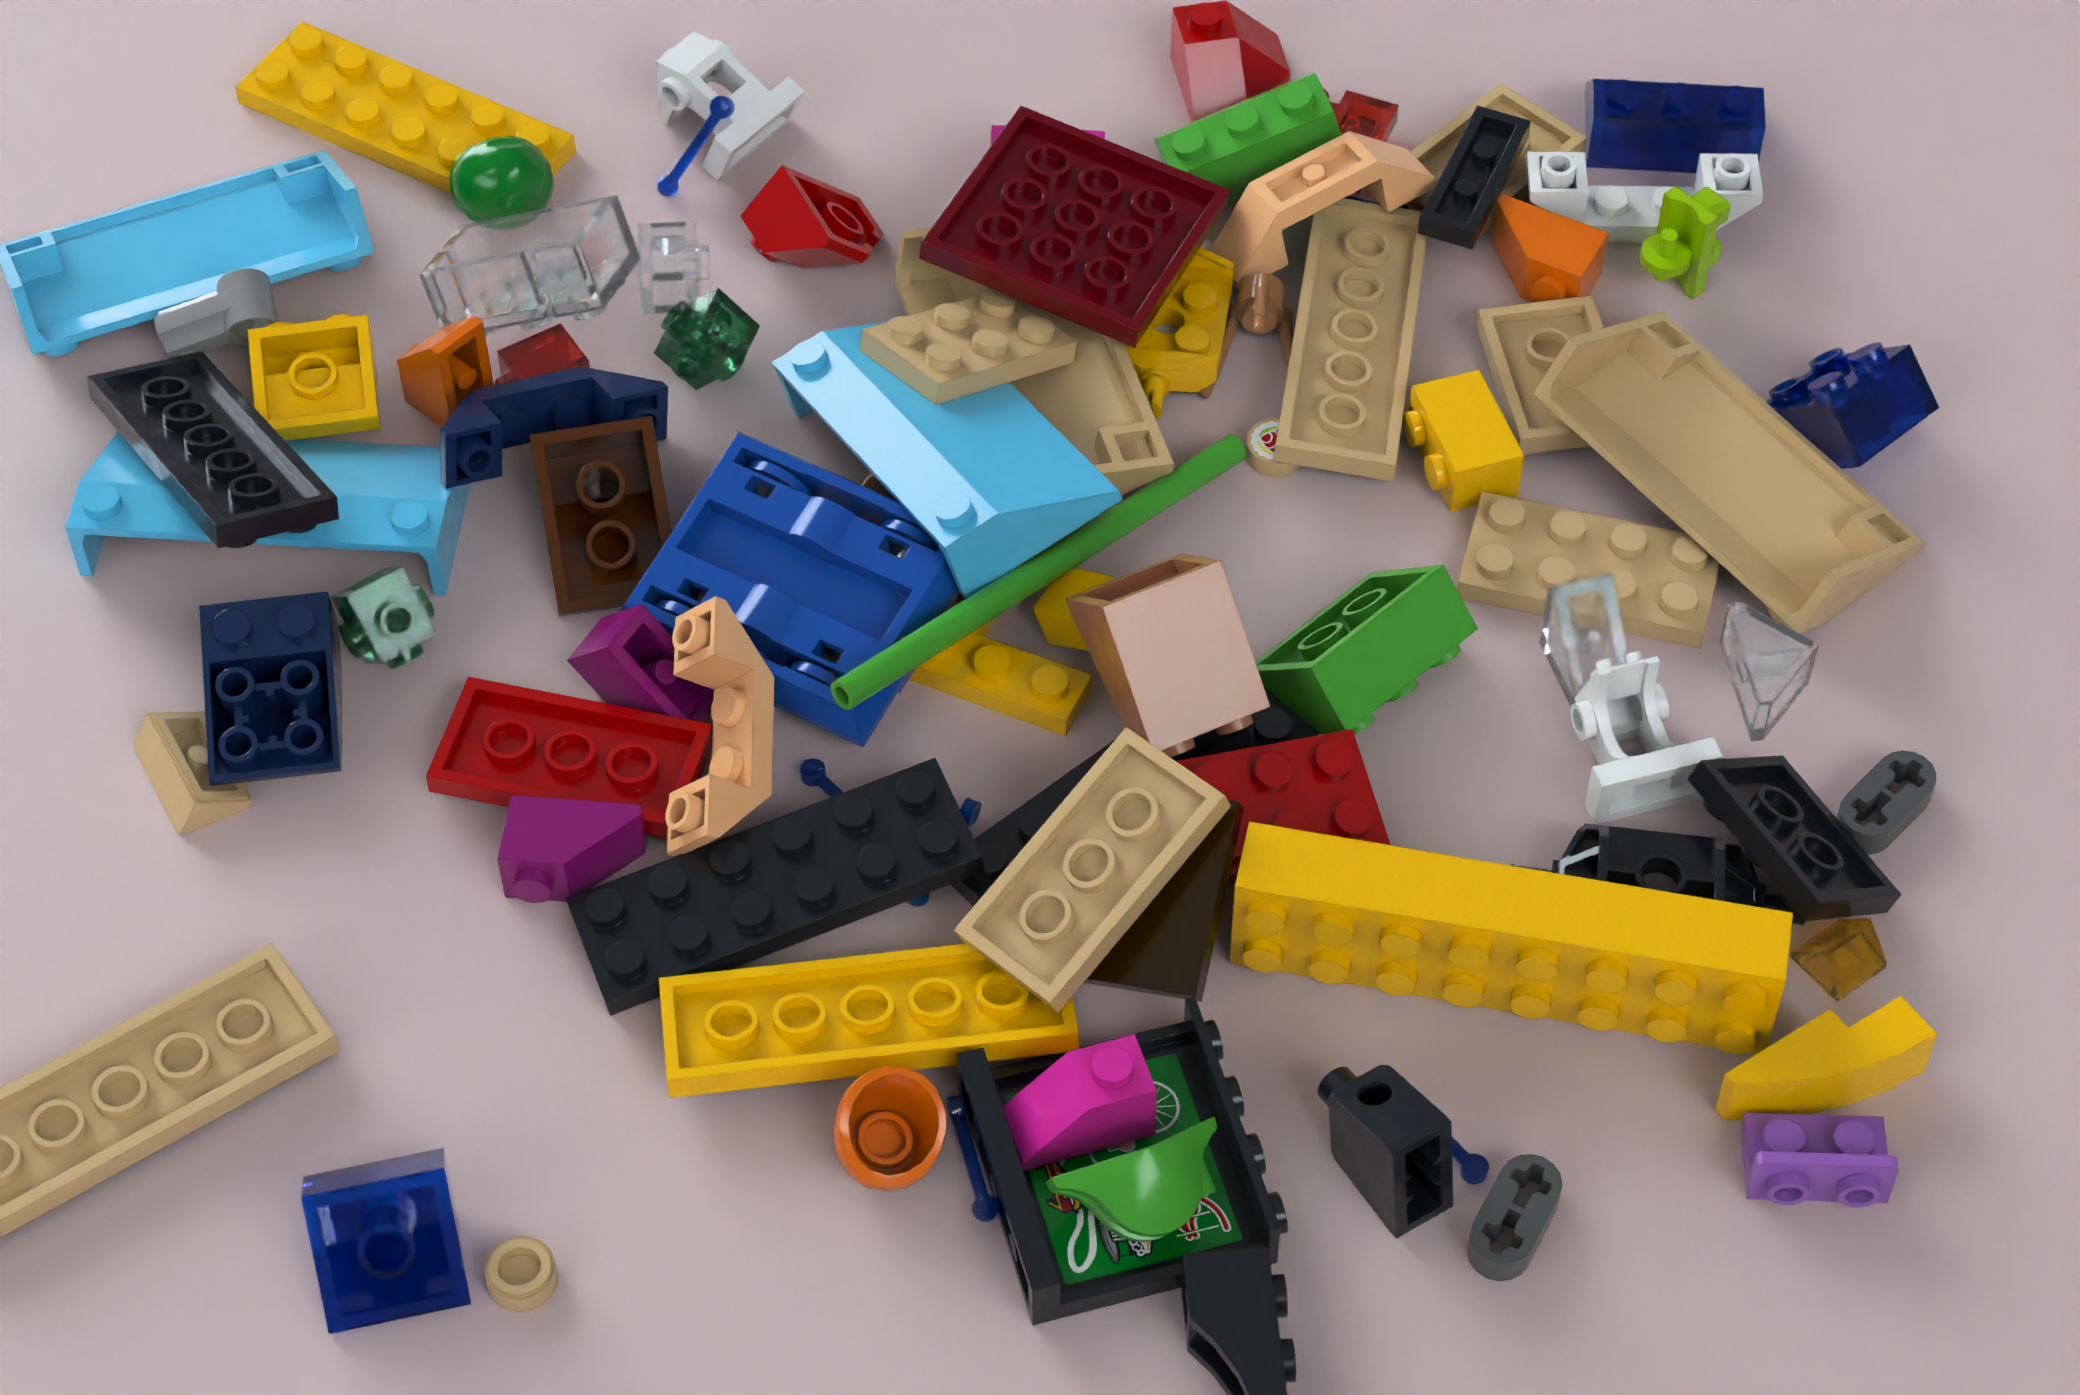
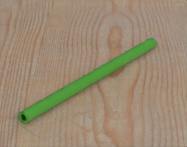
[830,434,1246,710]

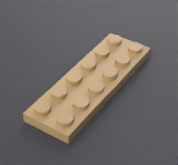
[1273,198,1427,481]
[0,943,340,1238]

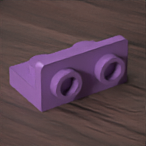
[1740,1112,1899,1207]

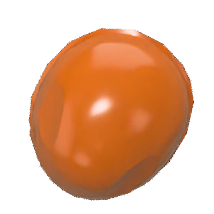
[834,1066,947,1191]

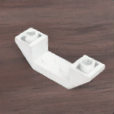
[1526,152,1763,243]

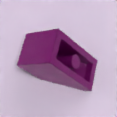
[567,604,714,722]
[497,795,647,903]

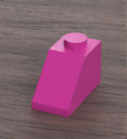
[1003,1034,1157,1171]

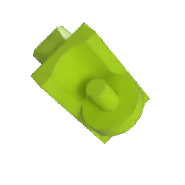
[1639,186,1731,300]

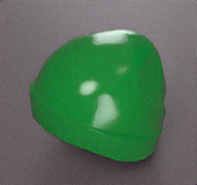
[450,136,554,228]

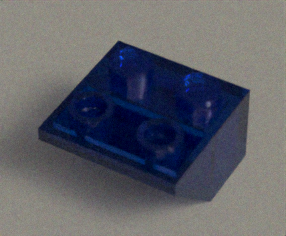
[1766,342,1940,469]

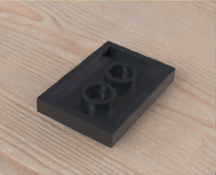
[1687,755,1902,922]

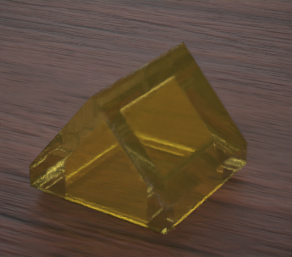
[1790,918,1887,1002]

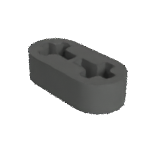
[1836,750,1936,855]
[1467,1154,1563,1281]

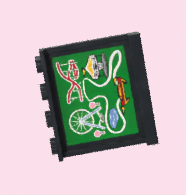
[957,996,1288,1325]

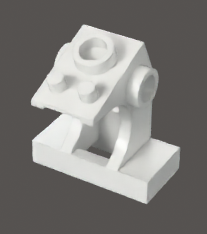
[656,31,805,181]
[1571,651,1724,825]

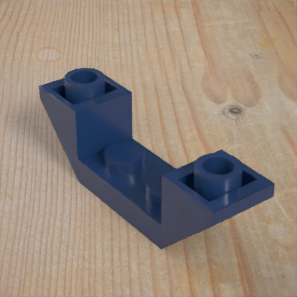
[440,366,668,489]

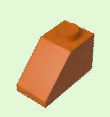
[1492,194,1609,302]
[397,315,494,428]

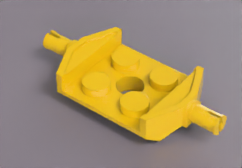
[1124,247,1234,419]

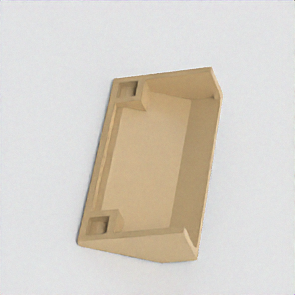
[894,227,1174,495]
[1533,312,1926,634]

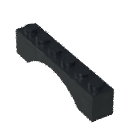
[1180,1247,1296,1395]

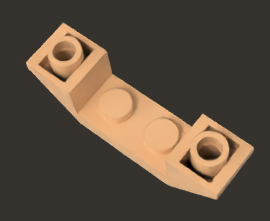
[1210,131,1437,290]
[665,596,774,857]

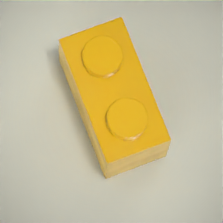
[1402,370,1524,512]

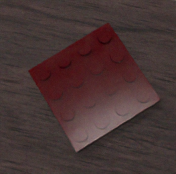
[919,106,1230,348]

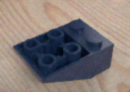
[199,591,343,786]

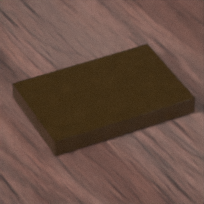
[1084,800,1244,1002]

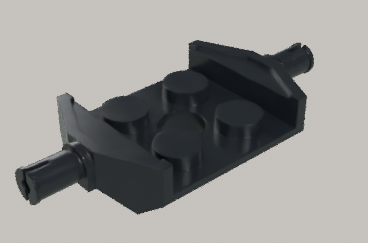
[1511,823,1805,926]

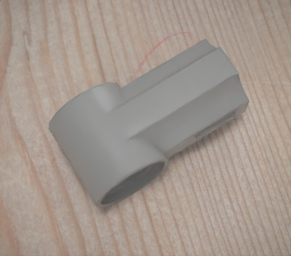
[154,268,278,358]

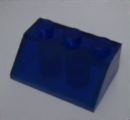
[1585,79,1766,173]

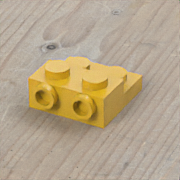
[248,314,381,441]

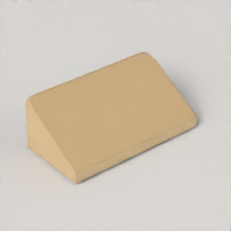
[134,711,253,834]

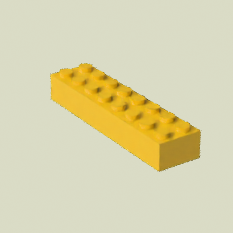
[1230,822,1793,1054]

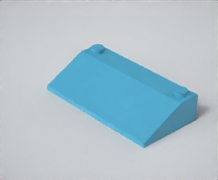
[0,150,375,357]
[772,321,1123,599]
[65,431,471,596]

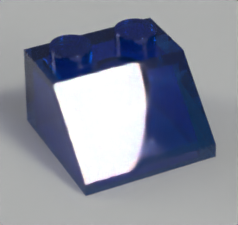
[301,1148,471,1334]

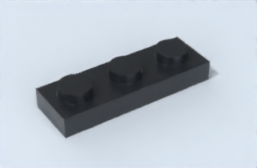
[1418,105,1531,250]

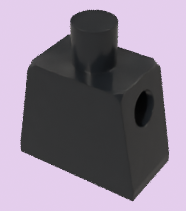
[1317,1065,1453,1238]

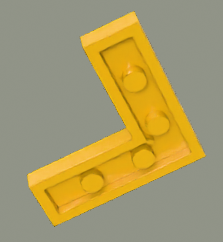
[909,593,1092,736]

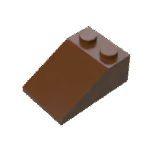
[530,416,672,617]

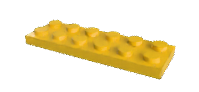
[235,21,576,194]
[659,943,1080,1098]

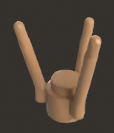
[1199,273,1293,398]

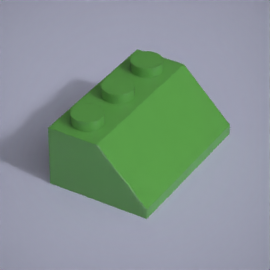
[1154,73,1341,206]
[1255,565,1478,734]

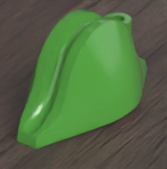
[1045,1116,1217,1242]

